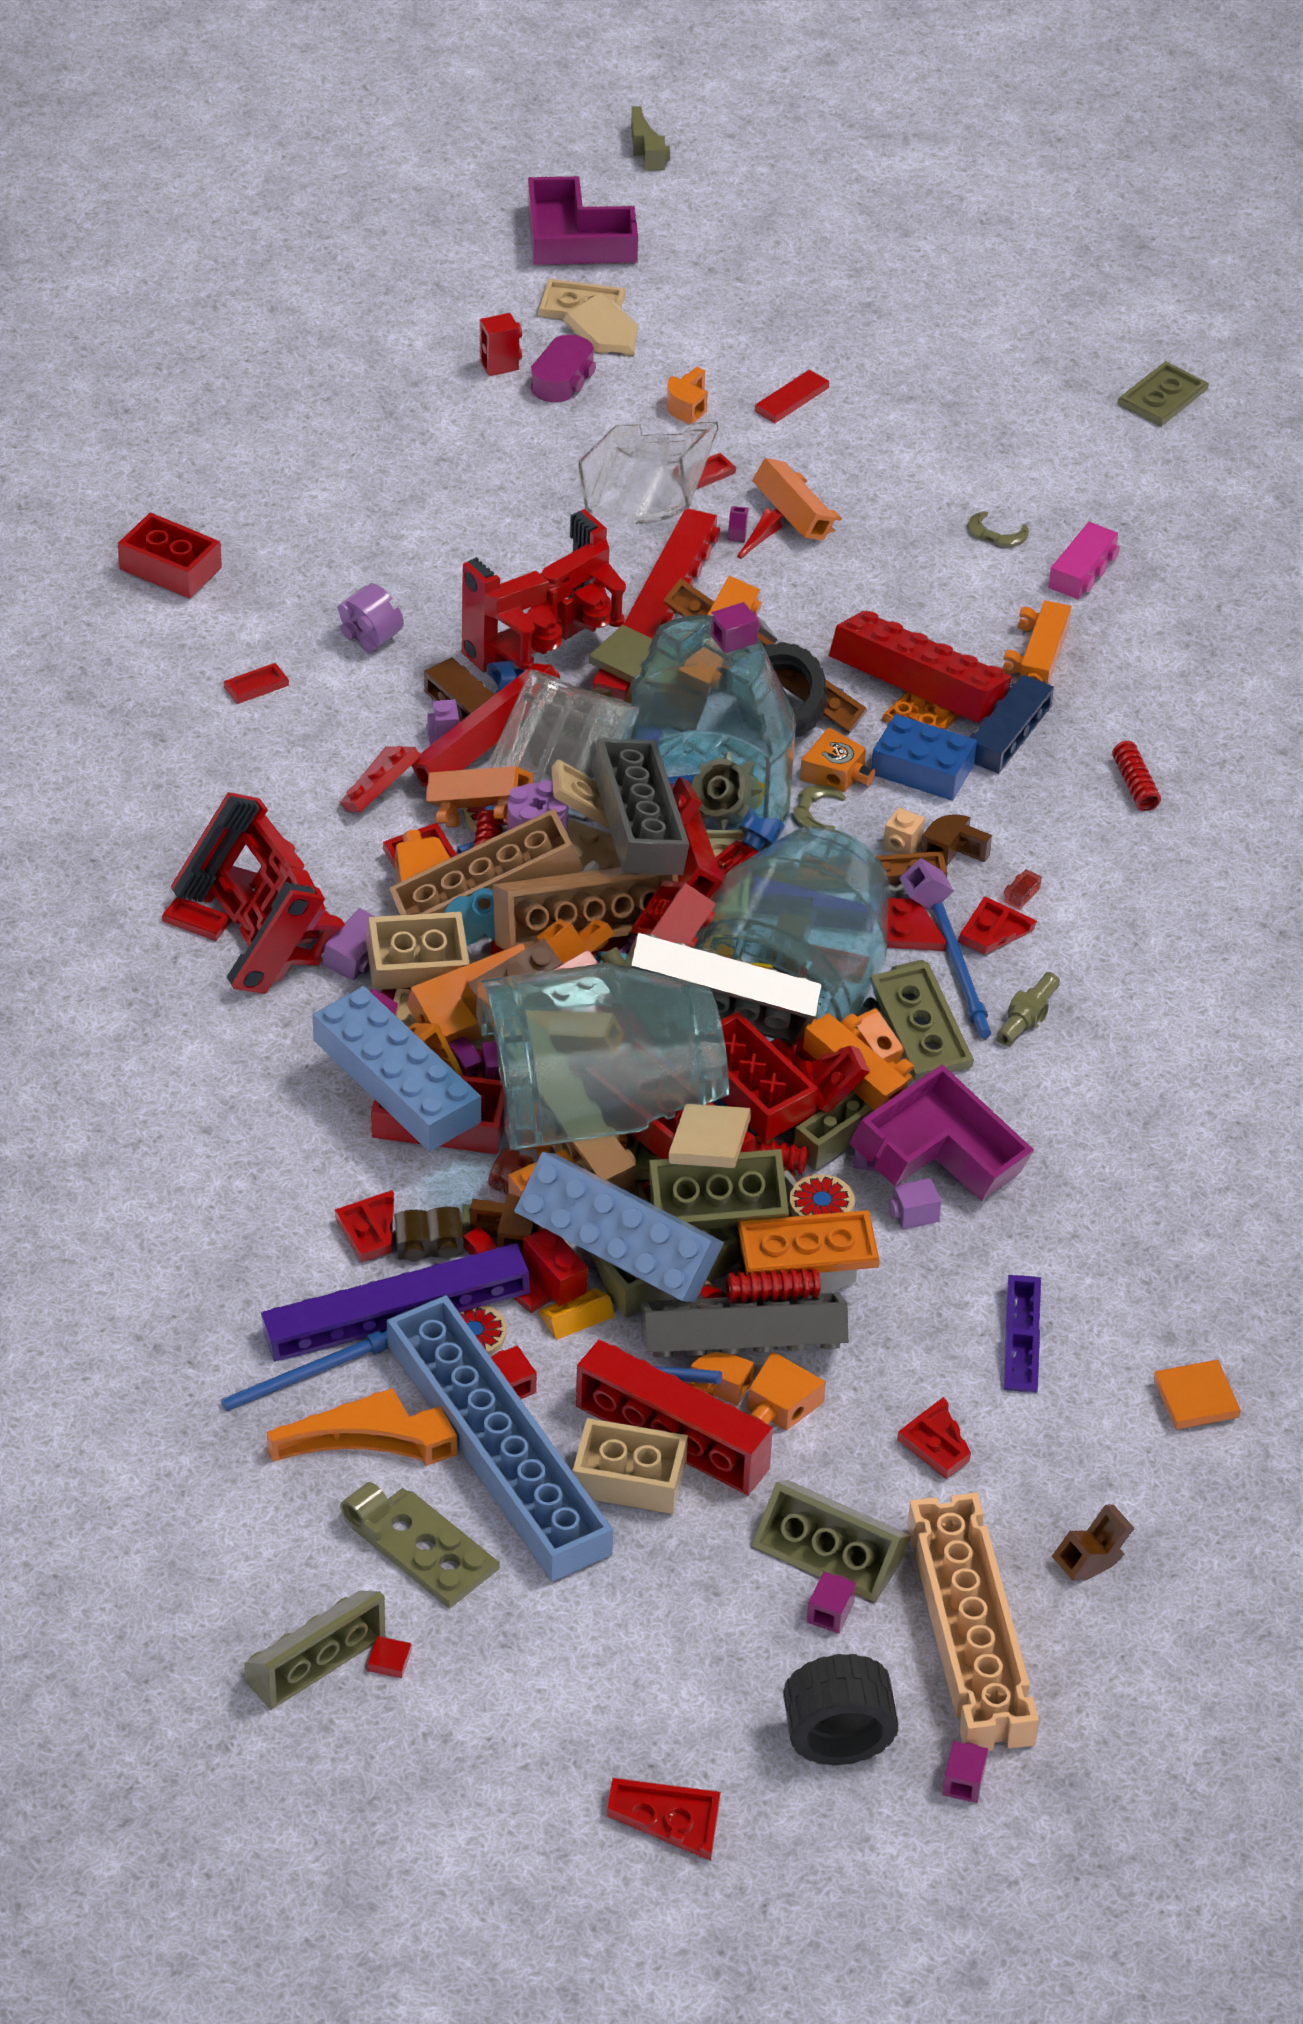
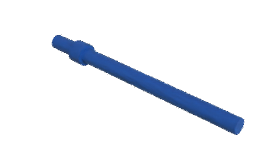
[932,903,991,1039]
[221,1331,388,1411]

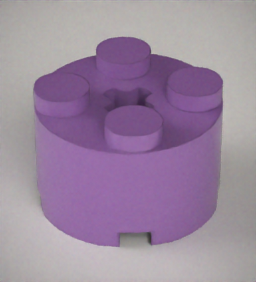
[337,583,404,653]
[507,780,569,833]

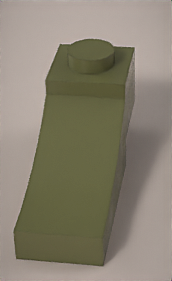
[631,106,670,170]

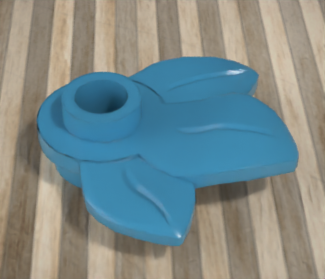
[445,888,495,945]

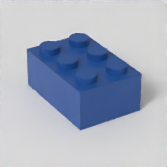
[871,714,977,801]

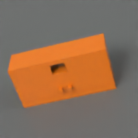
[407,943,541,1043]

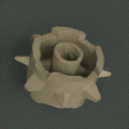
[692,751,764,830]

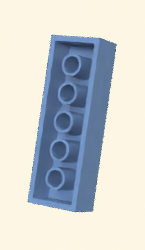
[312,986,481,1152]
[514,1152,724,1302]

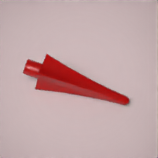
[737,507,784,559]

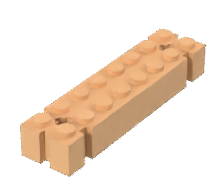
[907,1493,1039,1751]

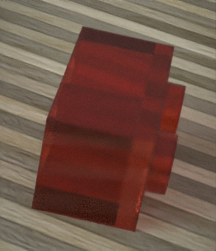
[1004,869,1042,910]

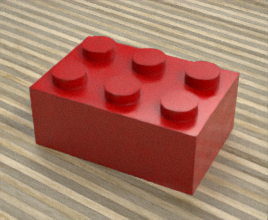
[118,512,222,599]

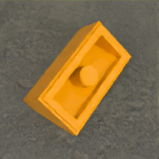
[538,1288,615,1340]

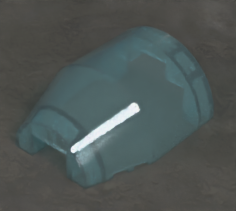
[631,615,796,849]
[693,826,889,1022]
[476,962,729,1150]

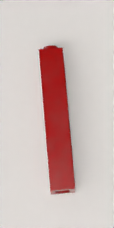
[411,663,563,787]
[670,783,724,899]

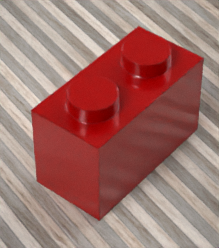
[480,312,523,376]
[523,1228,588,1307]

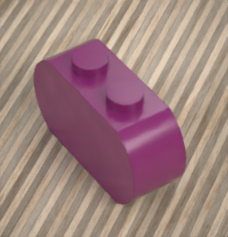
[531,335,596,402]

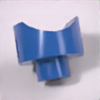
[487,660,524,694]
[739,807,785,852]

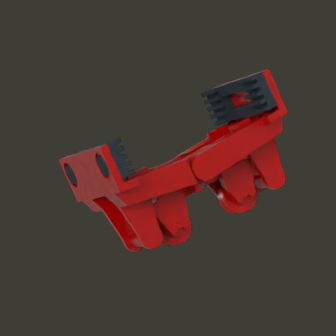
[461,509,626,673]
[170,792,345,994]

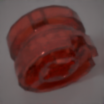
[489,1147,535,1196]

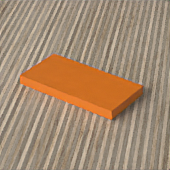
[738,1210,880,1275]

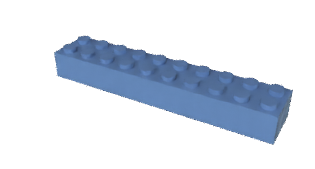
[387,1295,613,1582]

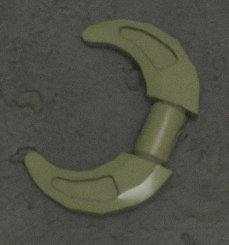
[968,511,1029,547]
[793,785,846,834]

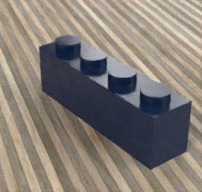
[970,674,1054,774]

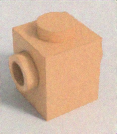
[883,807,925,854]

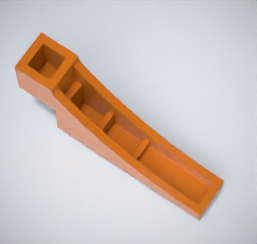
[266,1388,457,1466]

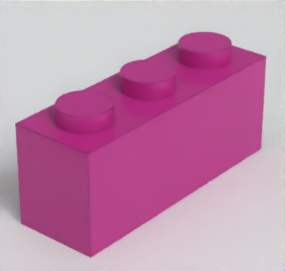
[1048,521,1120,600]

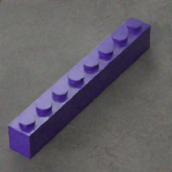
[261,1243,530,1362]

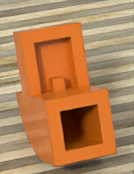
[666,366,708,425]
[536,919,615,964]
[689,1352,754,1406]

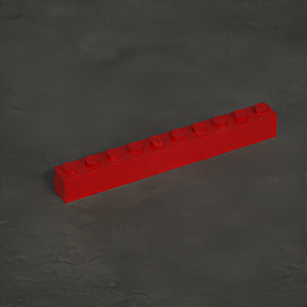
[592,508,720,710]

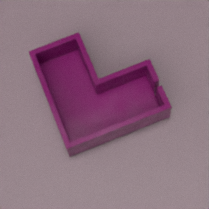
[528,176,638,265]
[849,1064,1034,1201]

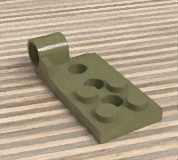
[870,960,974,1081]
[340,1482,500,1609]

